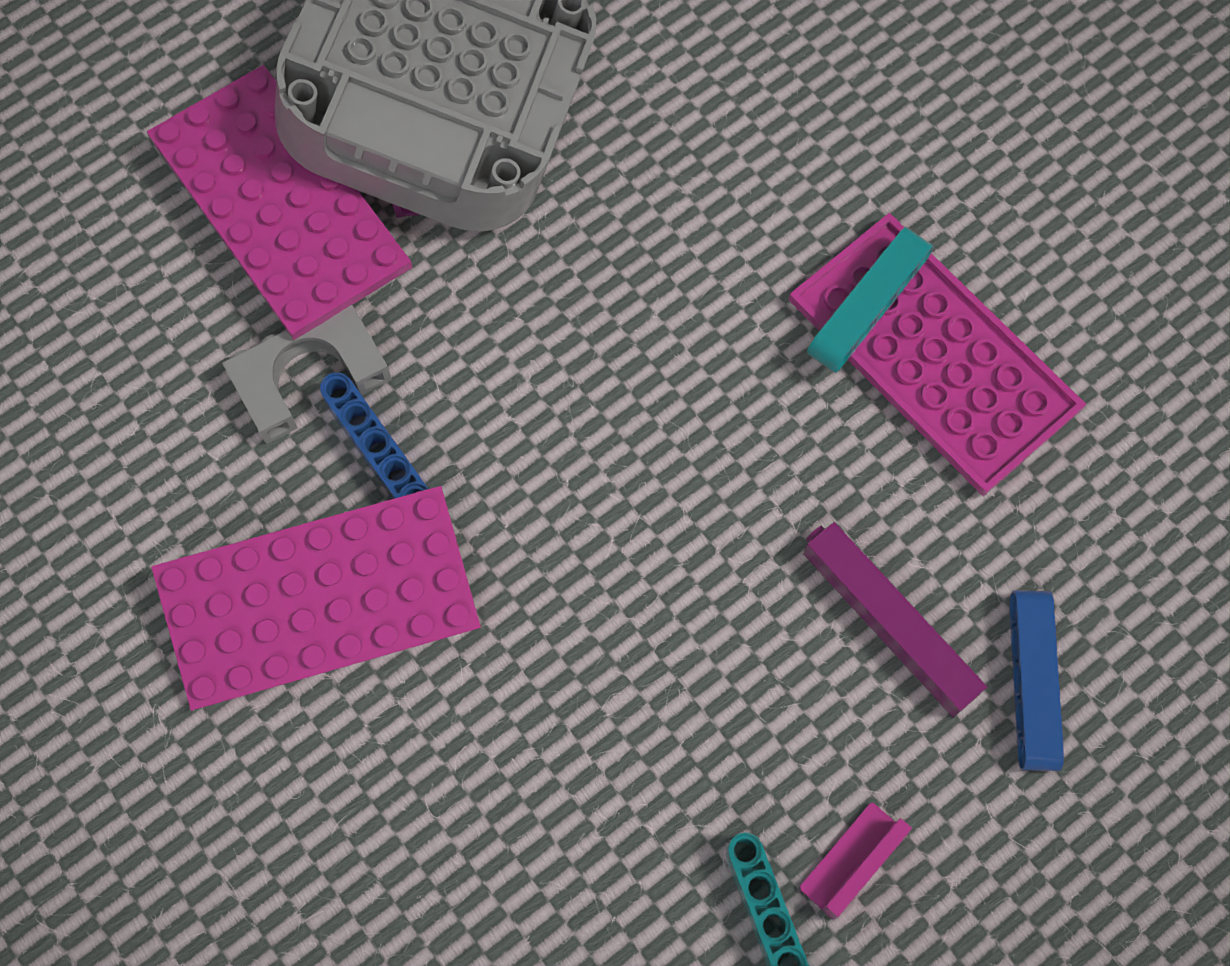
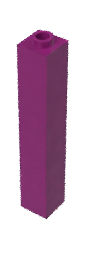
[803,522,988,718]

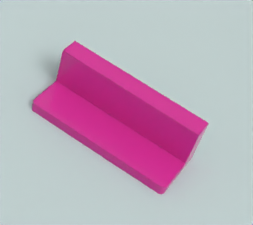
[799,803,912,920]

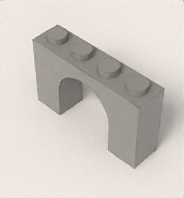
[222,305,392,445]

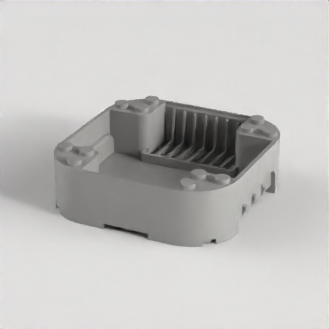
[275,0,596,231]

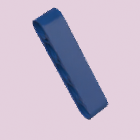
[320,372,429,499]
[1009,590,1064,771]

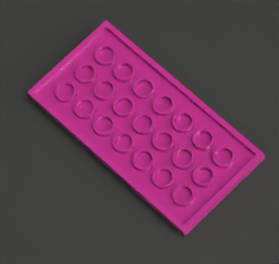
[147,64,412,340]
[788,212,1087,497]
[151,486,481,711]

